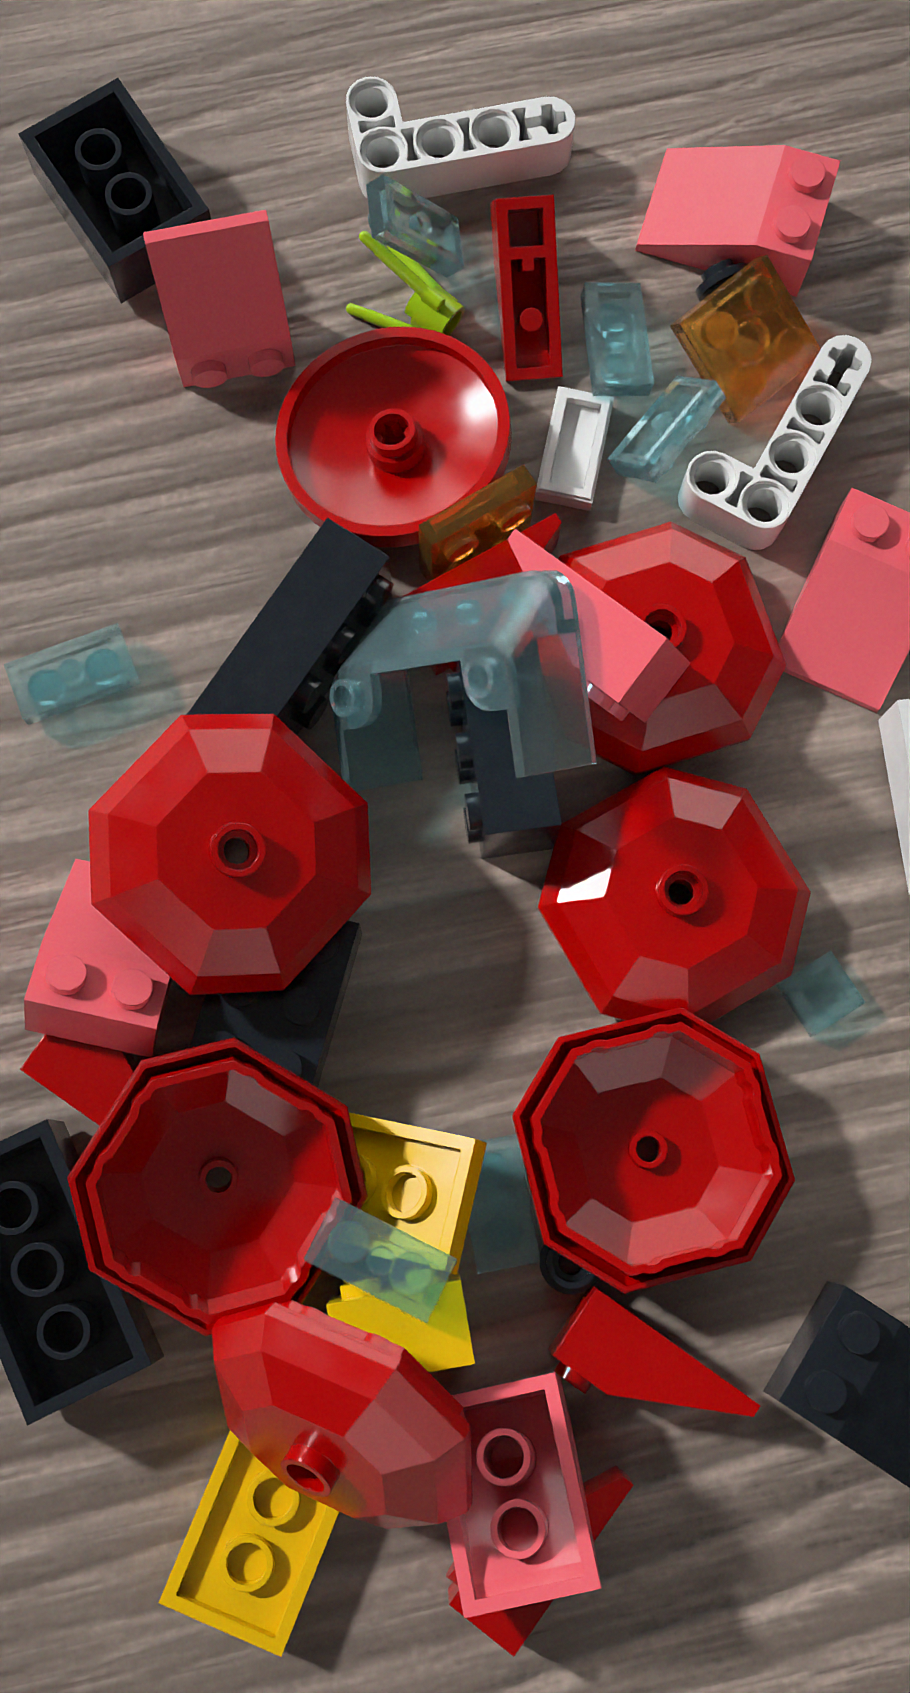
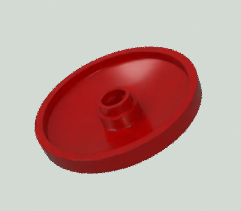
[275,327,512,547]

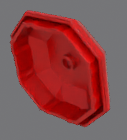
[522,522,786,776]
[88,714,371,995]
[537,766,811,1023]
[512,1007,795,1294]
[67,1037,368,1336]
[212,1300,473,1529]

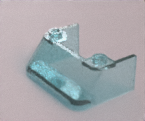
[329,569,597,791]

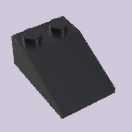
[763,1281,910,1488]

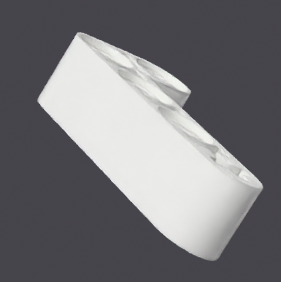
[346,77,575,205]
[678,335,871,550]

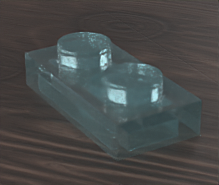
[366,174,464,278]
[580,282,654,396]
[607,375,726,483]
[4,623,142,725]
[468,1134,541,1274]
[304,1197,457,1324]

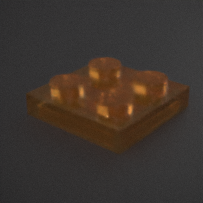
[670,255,821,424]
[419,464,537,582]

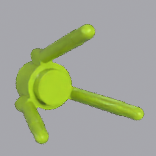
[346,227,465,336]

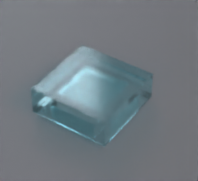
[776,951,866,1037]

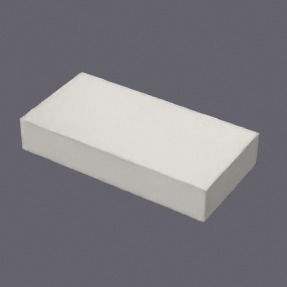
[534,386,614,511]

